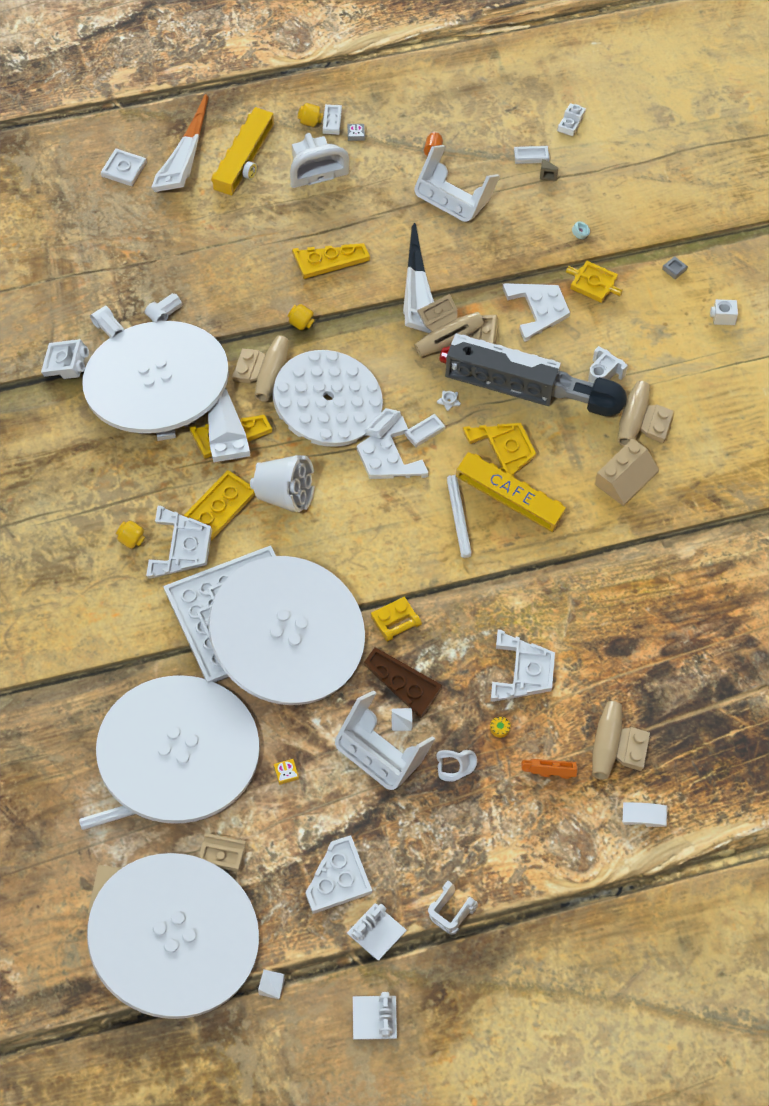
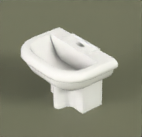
[290,133,349,188]

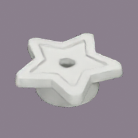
[437,391,461,411]

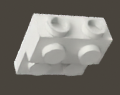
[41,339,89,379]

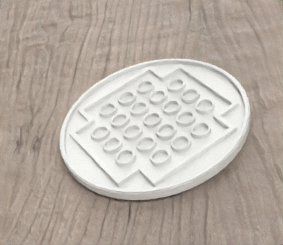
[83,321,229,433]
[209,556,365,705]
[96,675,259,823]
[87,853,259,1019]

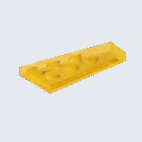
[292,243,370,279]
[189,415,272,459]

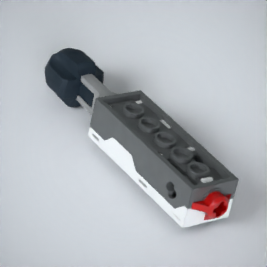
[439,333,627,416]

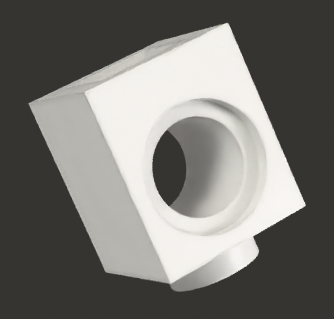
[710,299,738,325]

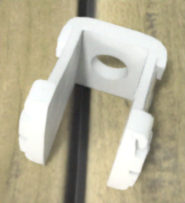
[428,881,478,935]

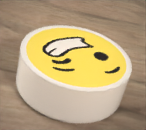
[242,161,257,180]

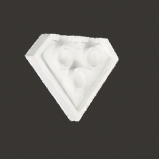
[306,835,372,914]

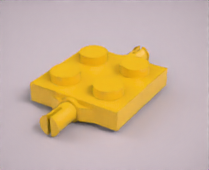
[566,261,623,303]

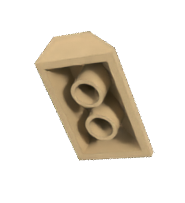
[595,438,659,506]

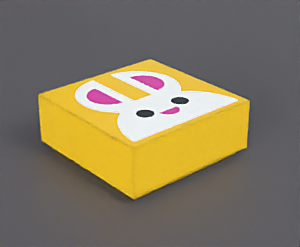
[274,759,299,785]

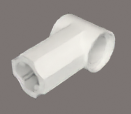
[145,293,182,323]
[90,306,124,338]

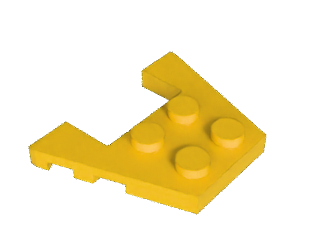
[463,423,536,475]

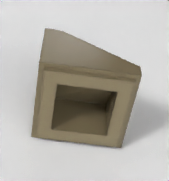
[540,159,558,181]

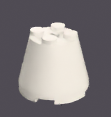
[250,455,315,512]

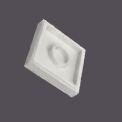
[101,148,147,186]

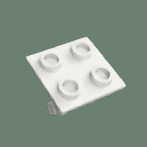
[347,903,407,961]
[353,992,397,1040]

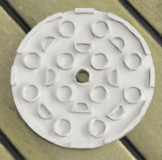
[273,350,383,447]

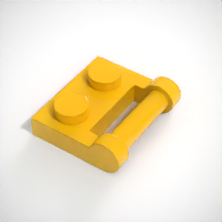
[371,596,422,642]

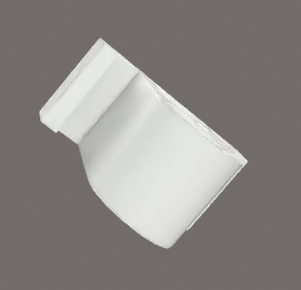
[588,346,628,383]

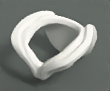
[436,750,477,781]

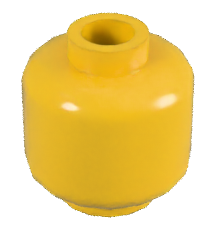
[297,103,323,127]
[287,304,315,331]
[116,520,145,549]

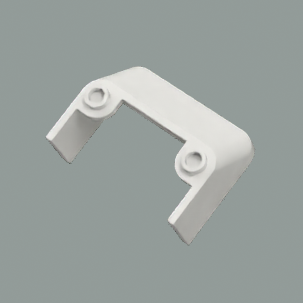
[414,145,500,222]
[335,691,435,790]

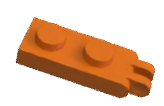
[521,759,577,779]

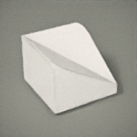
[391,708,412,731]
[258,970,285,1000]

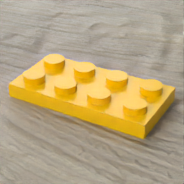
[183,470,255,542]

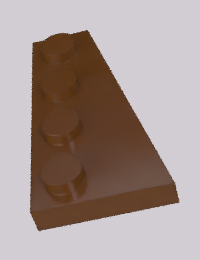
[364,647,442,718]

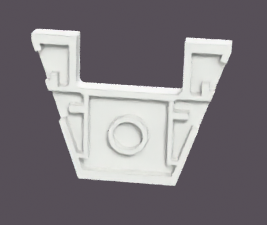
[502,283,570,342]
[357,416,428,479]
[146,506,212,578]
[490,630,555,702]

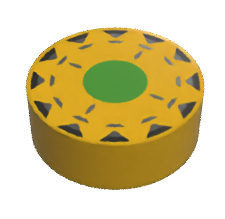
[490,717,510,738]

